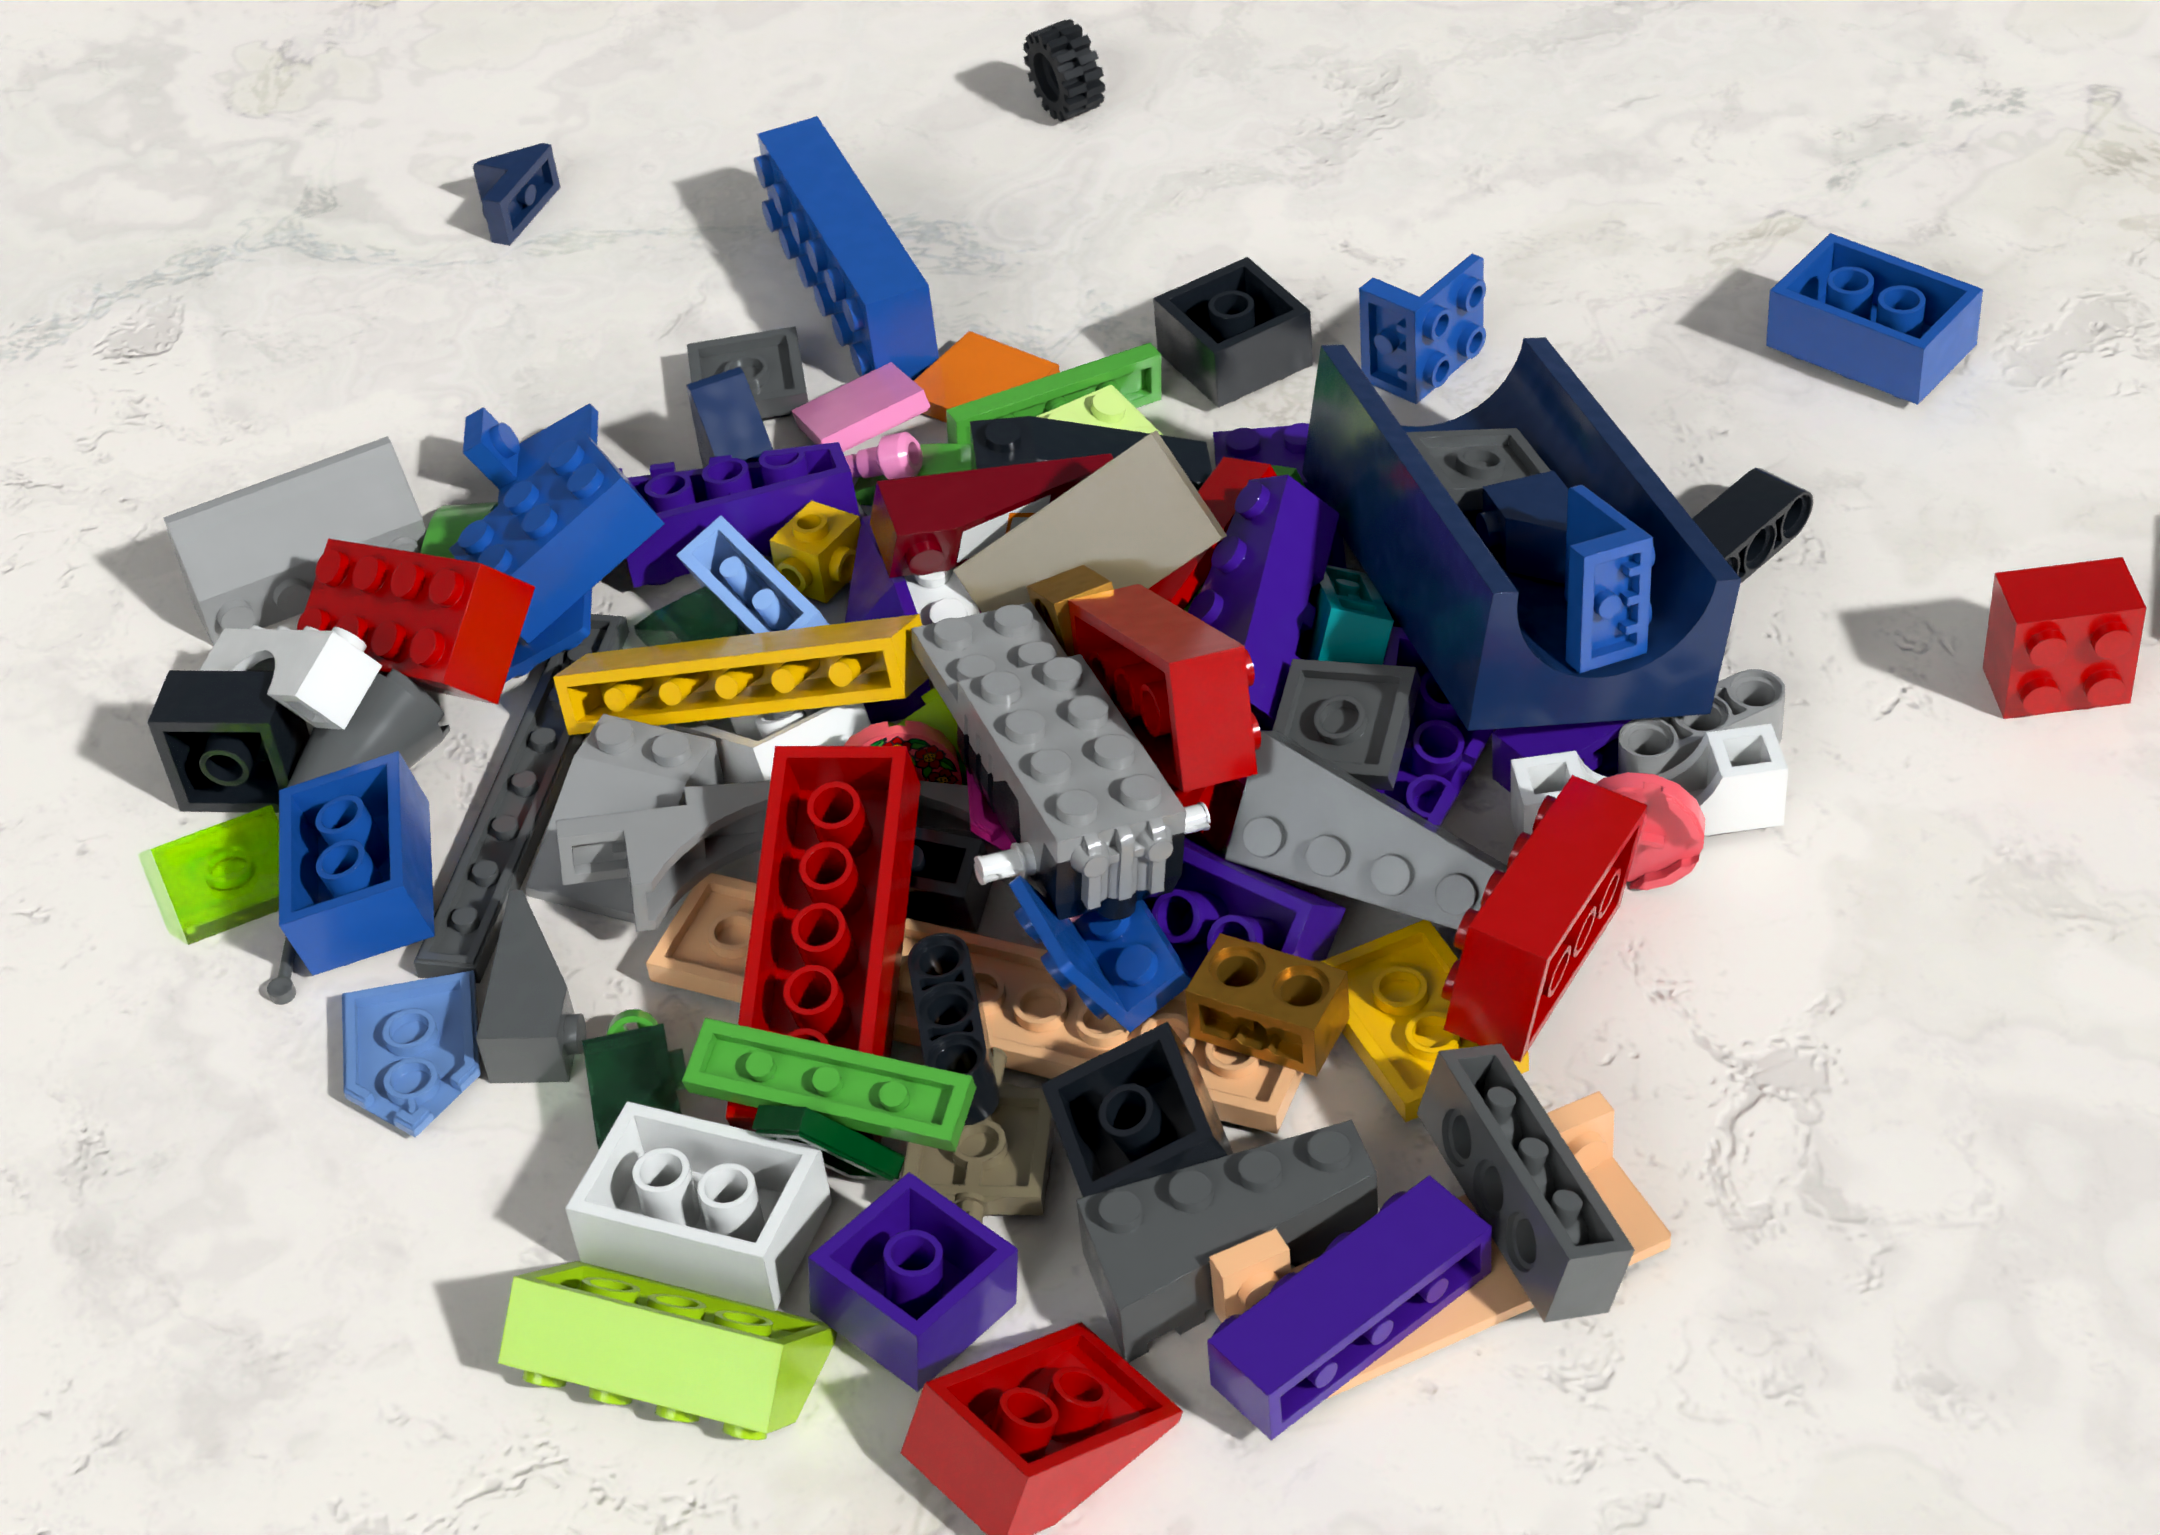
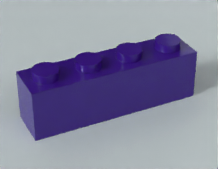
[1207,1175,1492,1441]

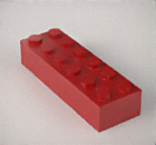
[726,746,921,1144]

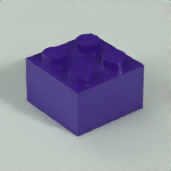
[808,1172,1018,1392]

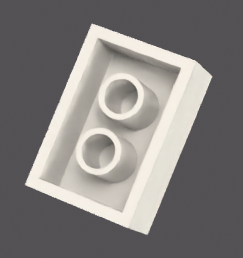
[565,1101,832,1311]

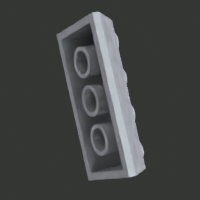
[163,436,426,646]

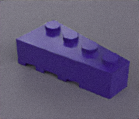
[618,442,861,588]
[1188,474,1339,730]

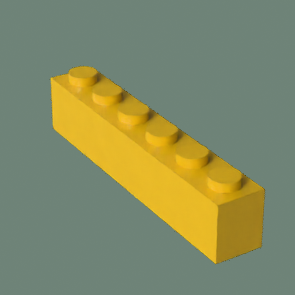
[553,614,929,735]

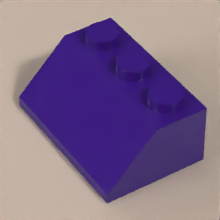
[1143,837,1346,978]

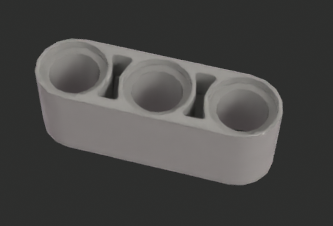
[1617,669,1785,775]

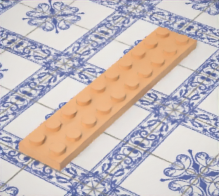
[646,873,1304,1134]

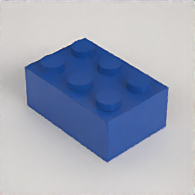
[1766,233,1983,405]
[449,431,665,644]
[279,751,435,976]

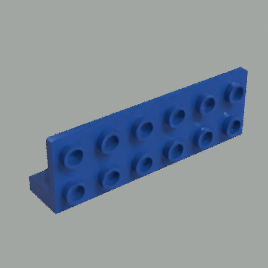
[463,404,598,682]

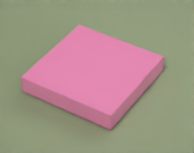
[791,362,931,452]

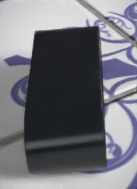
[1692,468,1813,584]
[908,933,999,1125]

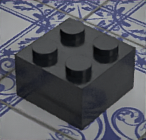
[1153,257,1313,408]
[148,670,310,813]
[1041,1022,1234,1197]

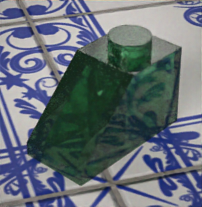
[634,586,740,646]
[582,1023,687,1149]

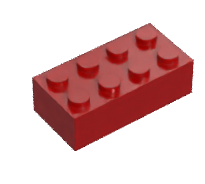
[297,538,535,705]
[1068,584,1261,792]
[1441,775,1648,1063]

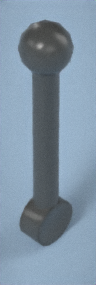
[267,937,296,1005]

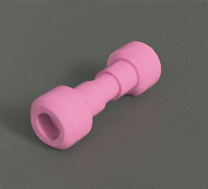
[844,432,923,480]

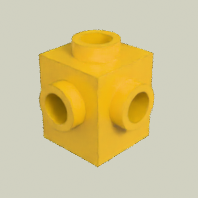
[769,500,861,603]

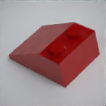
[900,1322,1183,1535]

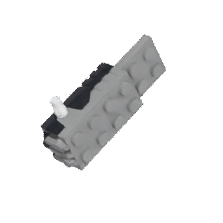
[912,602,1211,920]

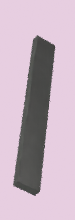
[413,614,629,984]

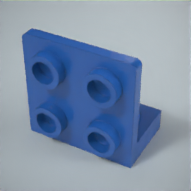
[1359,253,1486,404]
[1564,485,1655,673]
[1009,875,1192,1032]

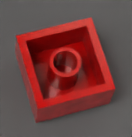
[1982,557,2147,719]

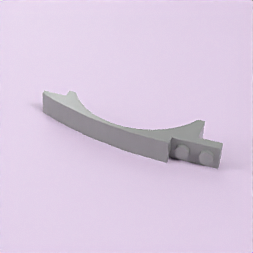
[555,781,1028,932]

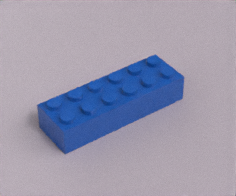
[754,116,939,381]

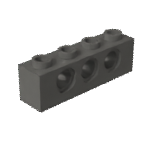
[1417,1043,1635,1323]

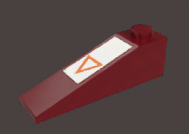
[870,453,1114,578]

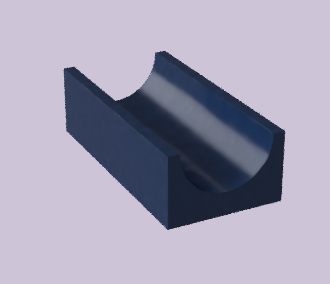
[1302,337,1741,731]

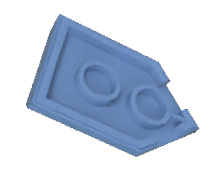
[342,970,481,1138]

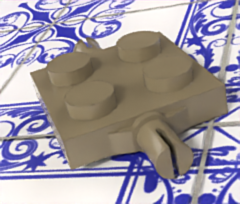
[902,1047,1055,1223]

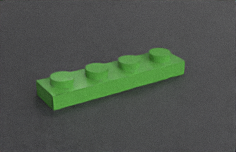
[946,342,1162,445]
[682,1018,976,1152]

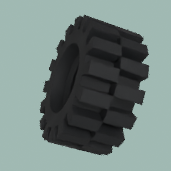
[1023,19,1105,121]

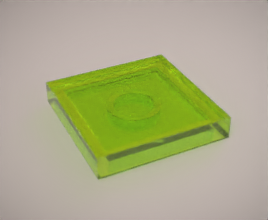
[151,805,279,945]

